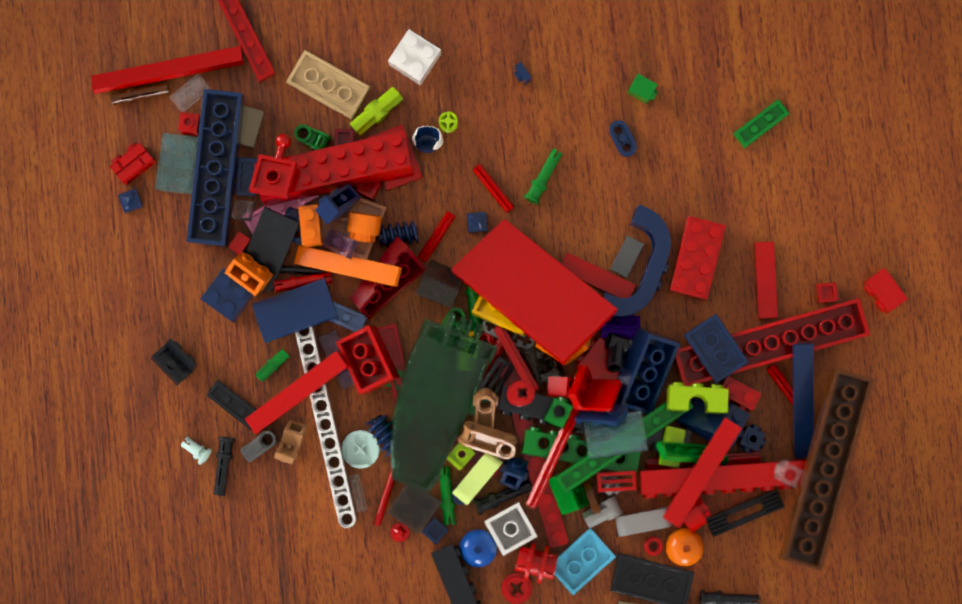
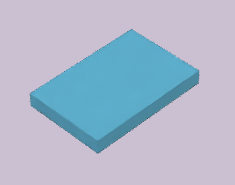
[554,528,616,595]

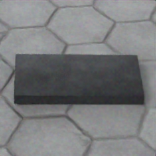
[245,207,300,292]
[610,553,694,604]

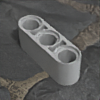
[615,507,673,536]

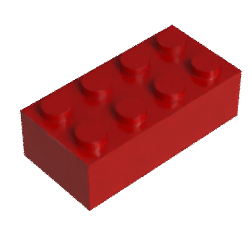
[668,216,726,301]

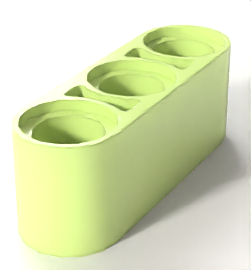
[453,453,503,505]

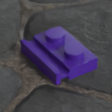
[601,315,640,340]

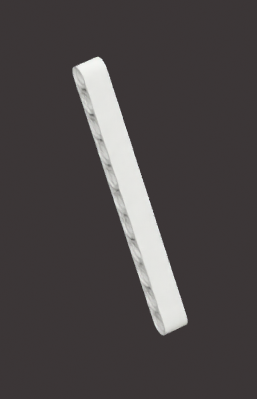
[295,326,357,528]

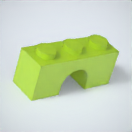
[666,382,729,414]

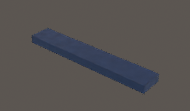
[792,343,814,458]

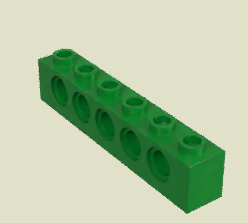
[520,427,640,475]

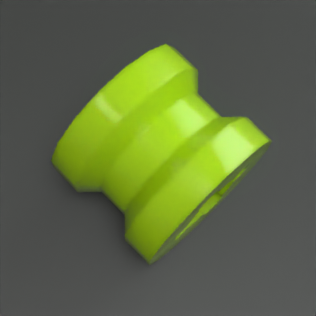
[439,111,458,133]

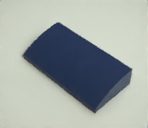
[252,278,338,343]

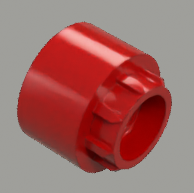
[683,497,711,534]

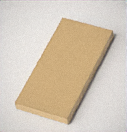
[286,50,371,120]

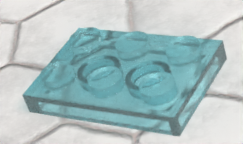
[155,133,198,195]
[583,411,648,459]

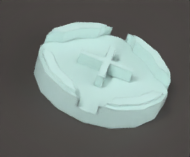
[341,430,380,469]

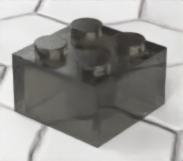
[387,480,442,534]

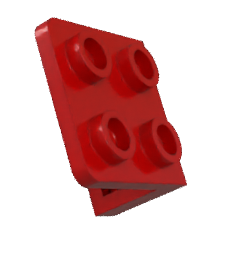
[568,365,622,411]

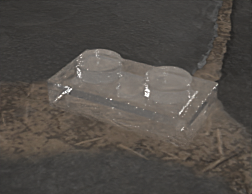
[169,74,211,112]

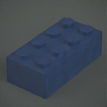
[615,327,680,414]

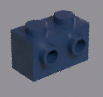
[315,184,361,225]

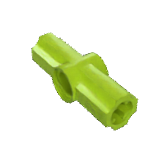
[350,86,403,137]

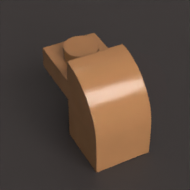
[274,419,308,464]

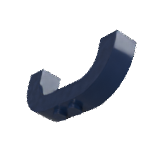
[602,204,671,318]

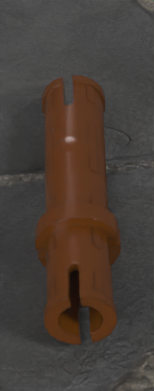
[110,82,170,106]

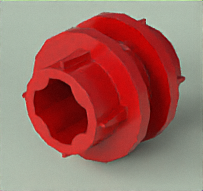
[515,542,558,584]

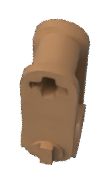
[473,388,499,429]
[458,421,518,459]

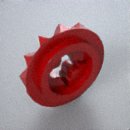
[501,573,532,604]

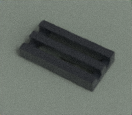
[478,355,515,395]

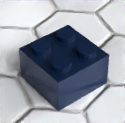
[201,268,254,323]

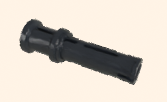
[213,436,236,496]
[473,480,532,515]
[699,590,759,604]

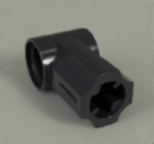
[604,332,629,372]

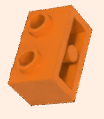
[225,252,273,296]

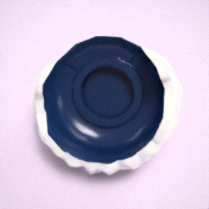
[412,125,443,153]

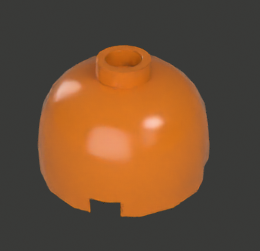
[665,528,704,566]

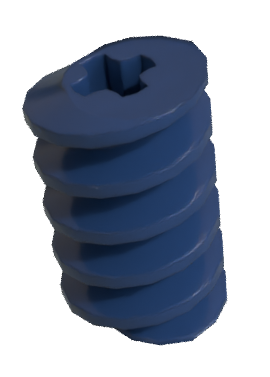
[379,221,419,248]
[365,414,404,457]

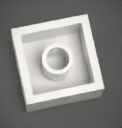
[388,29,441,86]
[484,502,537,556]

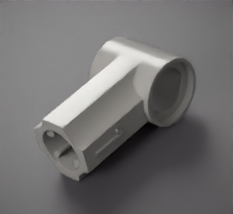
[582,496,623,529]

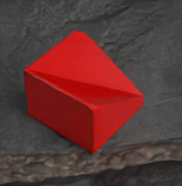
[228,232,250,254]

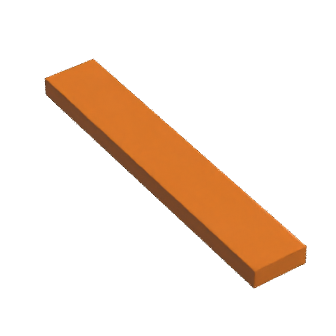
[294,245,402,287]

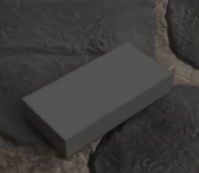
[609,235,644,278]

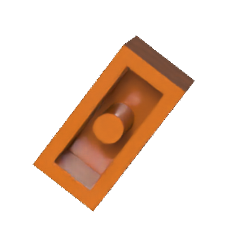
[298,205,324,247]

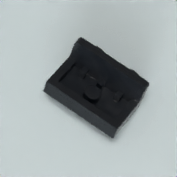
[151,338,197,386]

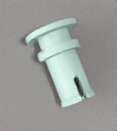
[181,436,212,465]

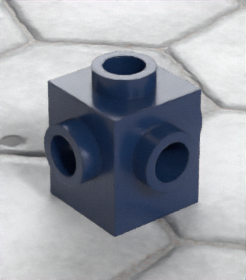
[737,424,766,453]
[500,456,529,490]

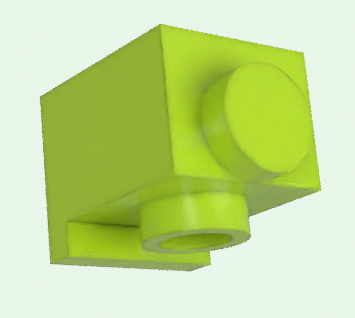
[446,443,475,471]

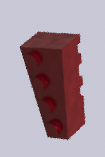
[350,236,426,320]

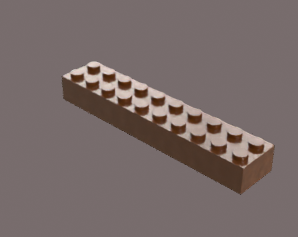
[779,368,875,571]

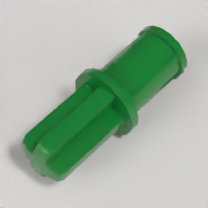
[255,349,290,382]

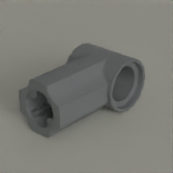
[240,430,279,463]

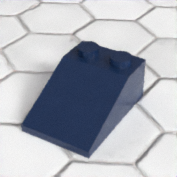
[677,397,750,449]

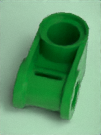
[294,124,332,151]

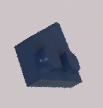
[574,402,629,427]

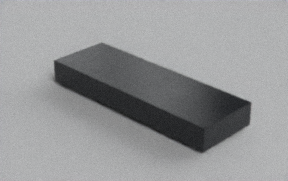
[206,380,256,430]

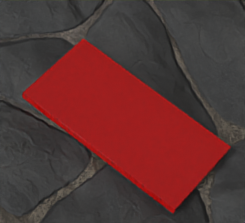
[451,219,617,365]

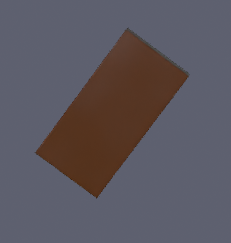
[582,478,601,514]

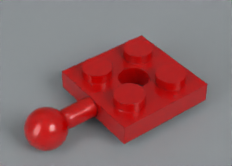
[249,134,297,200]

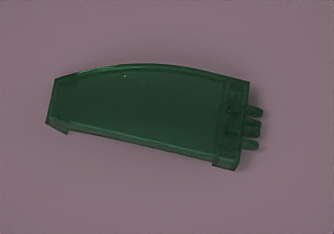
[391,312,498,492]

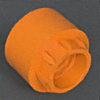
[347,212,382,243]

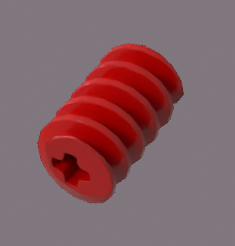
[507,380,535,407]

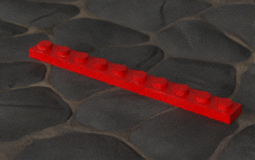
[497,359,569,549]

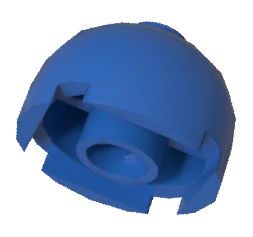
[459,529,497,568]

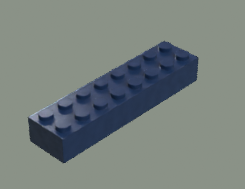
[186,89,245,247]

